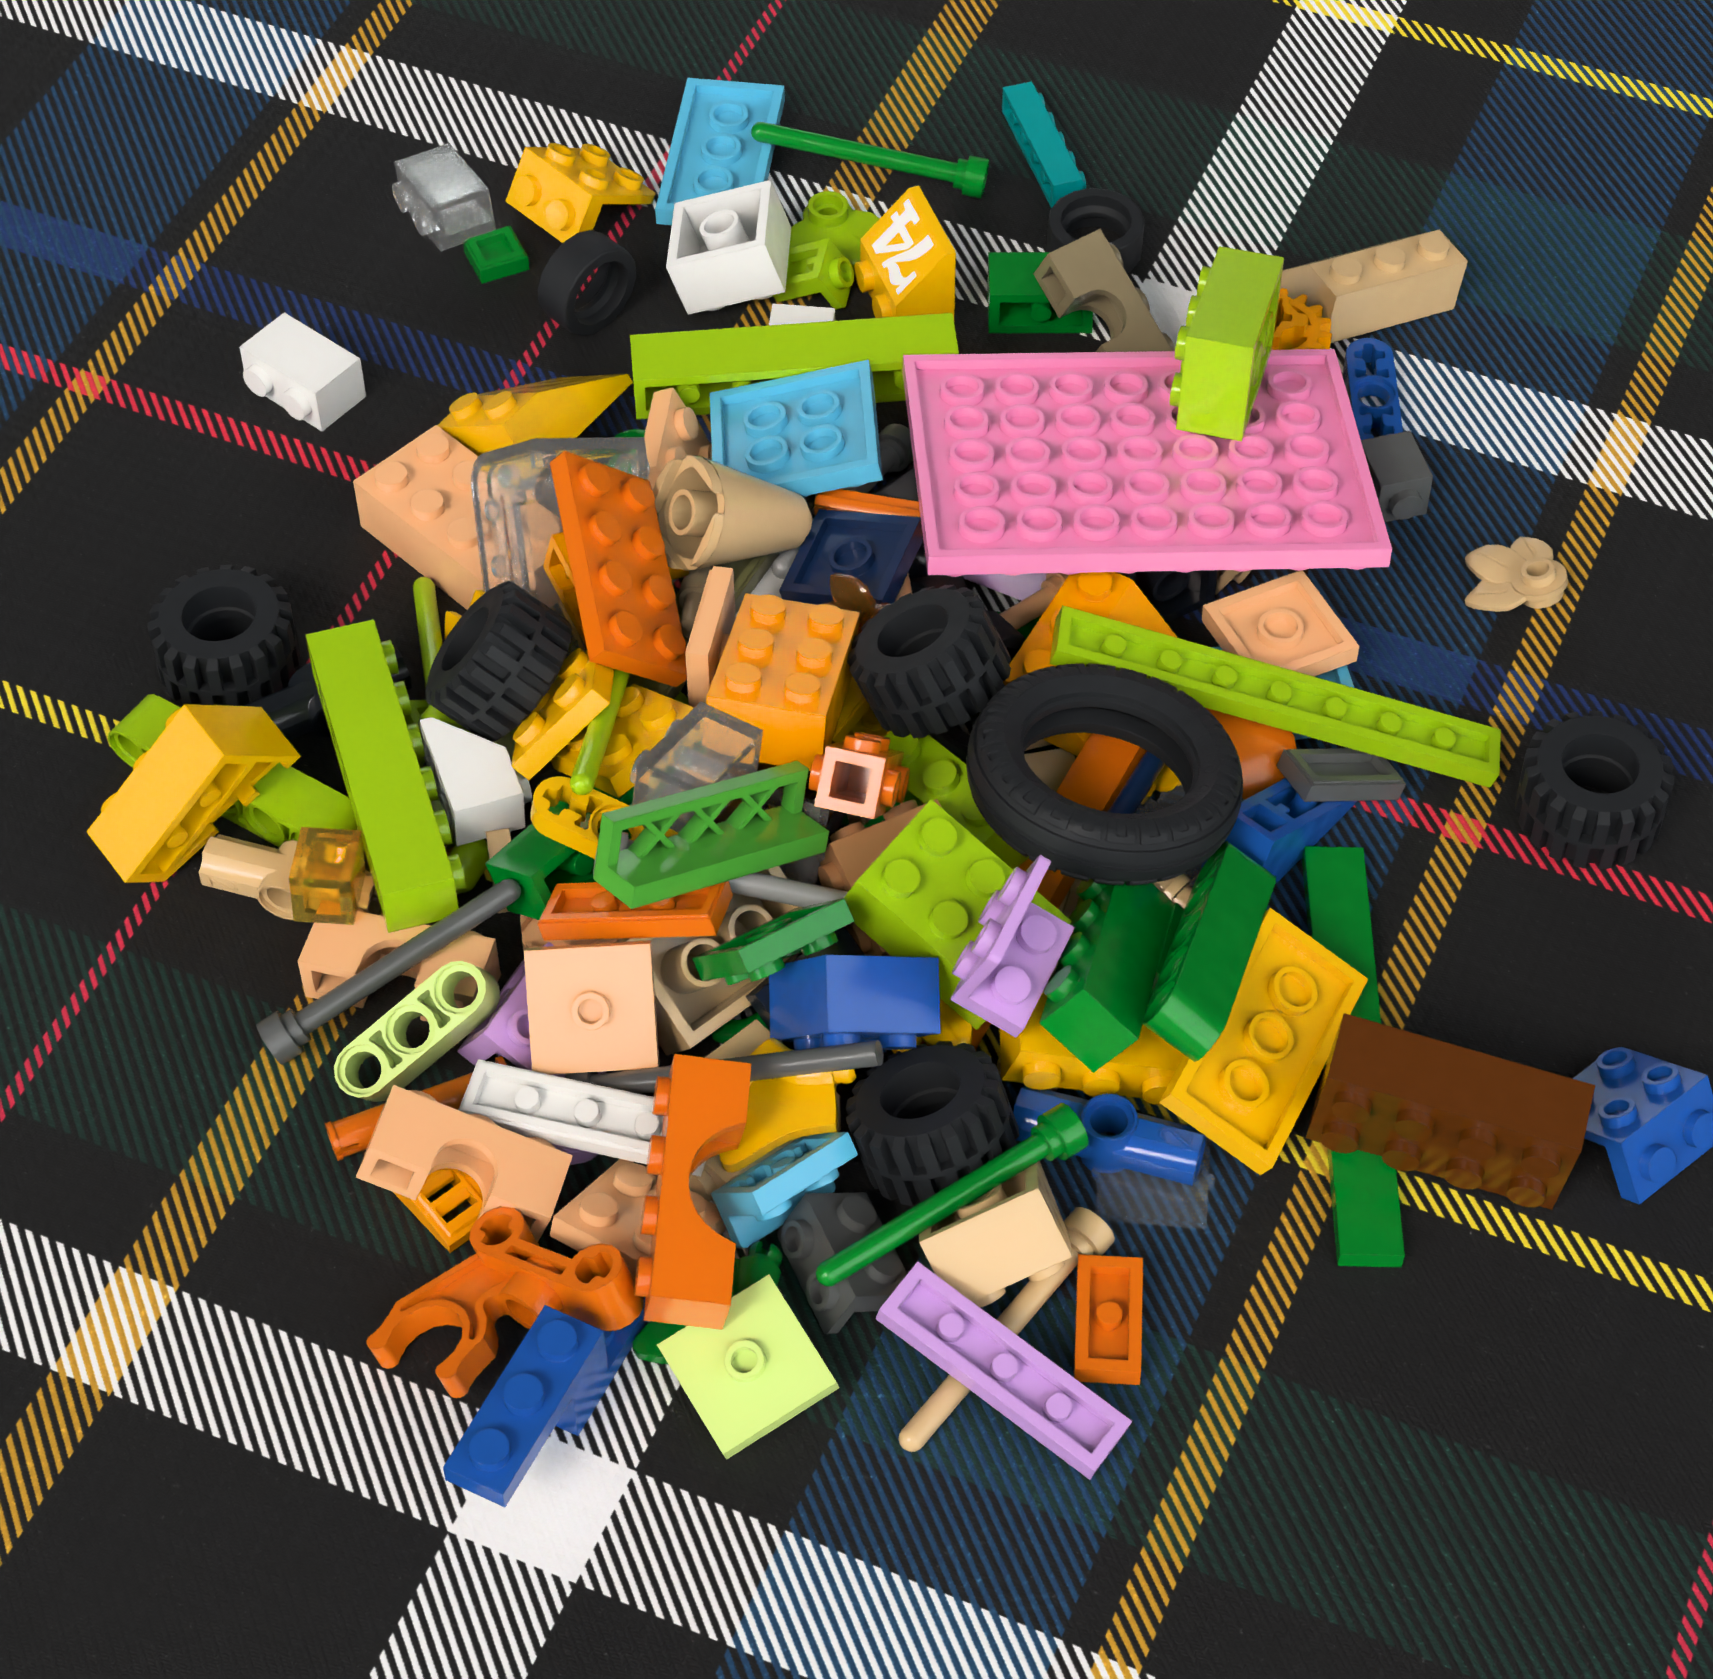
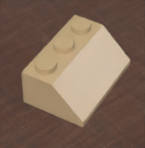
[1280,229,1468,343]

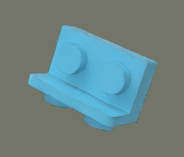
[711,1132,858,1248]

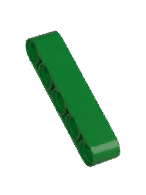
[1142,841,1277,1062]

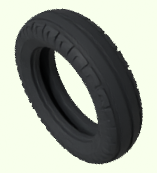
[966,664,1243,885]

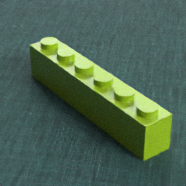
[630,313,959,419]
[306,619,466,933]

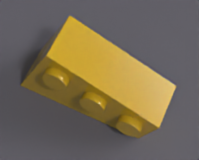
[87,704,301,883]

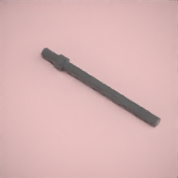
[565,1040,883,1094]

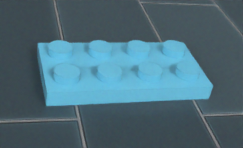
[655,78,785,225]

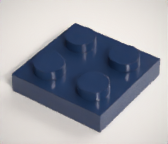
[779,509,923,615]

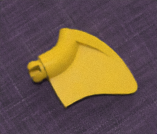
[719,1038,856,1173]

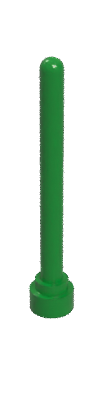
[751,122,990,199]
[816,1103,1089,1287]

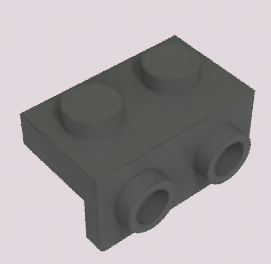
[777,1192,907,1334]

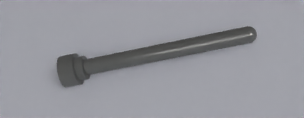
[256,878,521,1065]

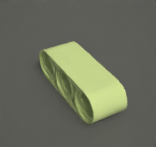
[334,961,500,1102]

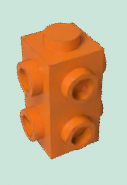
[809,732,910,819]

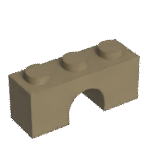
[1033,229,1175,352]

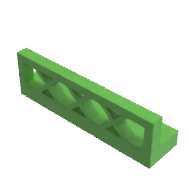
[593,761,829,909]

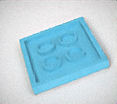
[710,360,883,498]

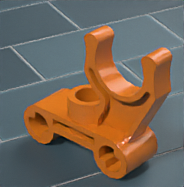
[367,1207,644,1398]

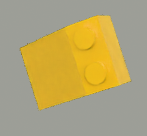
[437,374,633,479]

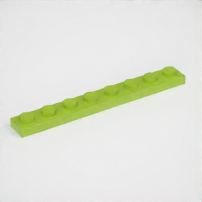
[1049,605,1501,788]

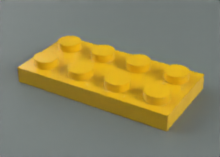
[1159,907,1368,1175]

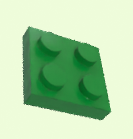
[692,898,854,985]

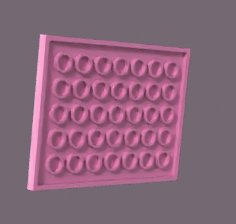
[902,349,1392,577]

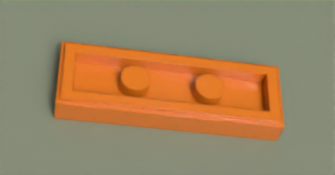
[537,881,733,941]

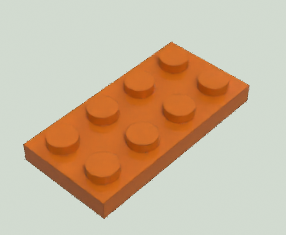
[550,451,687,687]

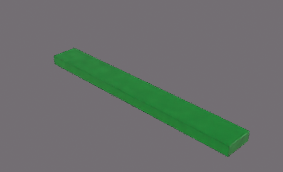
[1302,846,1405,1267]

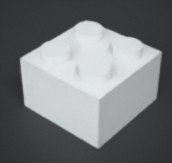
[666,180,791,315]

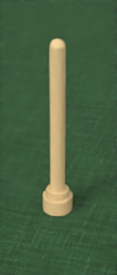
[899,1207,1115,1452]

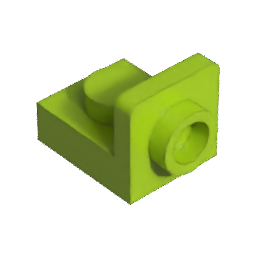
[773,238,855,310]

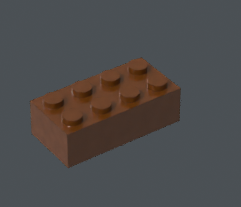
[1306,1013,1595,1210]

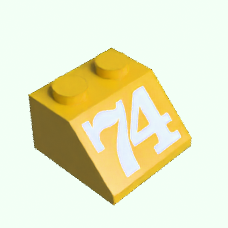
[854,185,956,319]

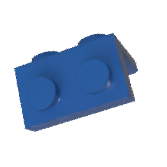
[1573,1047,1713,1205]

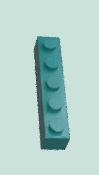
[1002,81,1086,208]

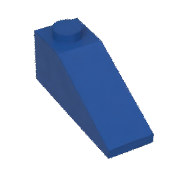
[1201,778,1357,884]

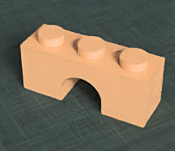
[298,904,501,1022]
[356,1085,573,1242]

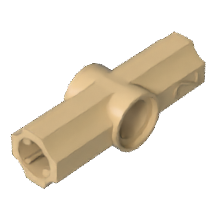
[199,834,382,920]

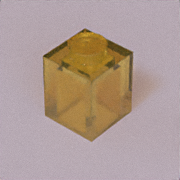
[289,827,366,925]

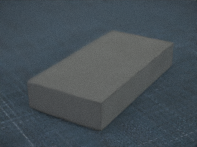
[1276,748,1406,802]

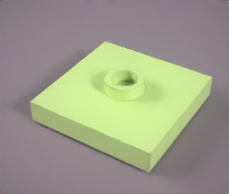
[657,1274,840,1460]

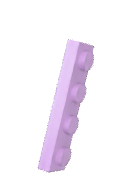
[876,1262,1132,1480]

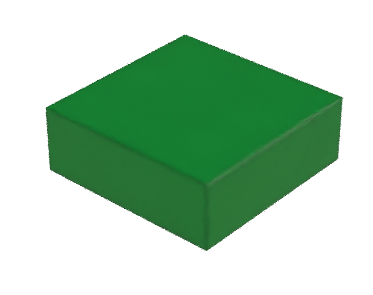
[463,226,529,284]

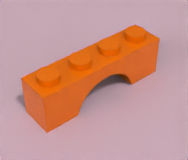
[634,1054,751,1330]

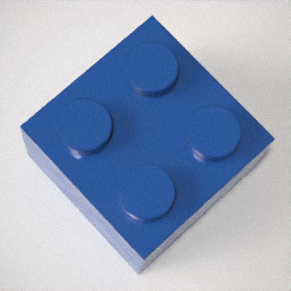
[769,955,941,1053]

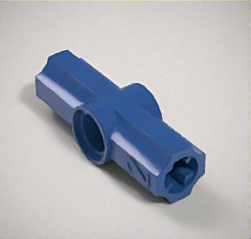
[1013,1086,1207,1186]

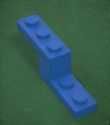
[443,1297,648,1508]

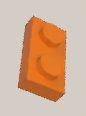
[1074,1254,1143,1385]

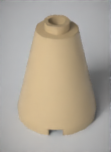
[653,455,812,571]

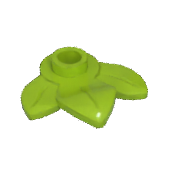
[790,191,879,268]

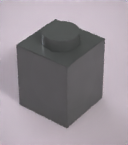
[1361,431,1433,522]

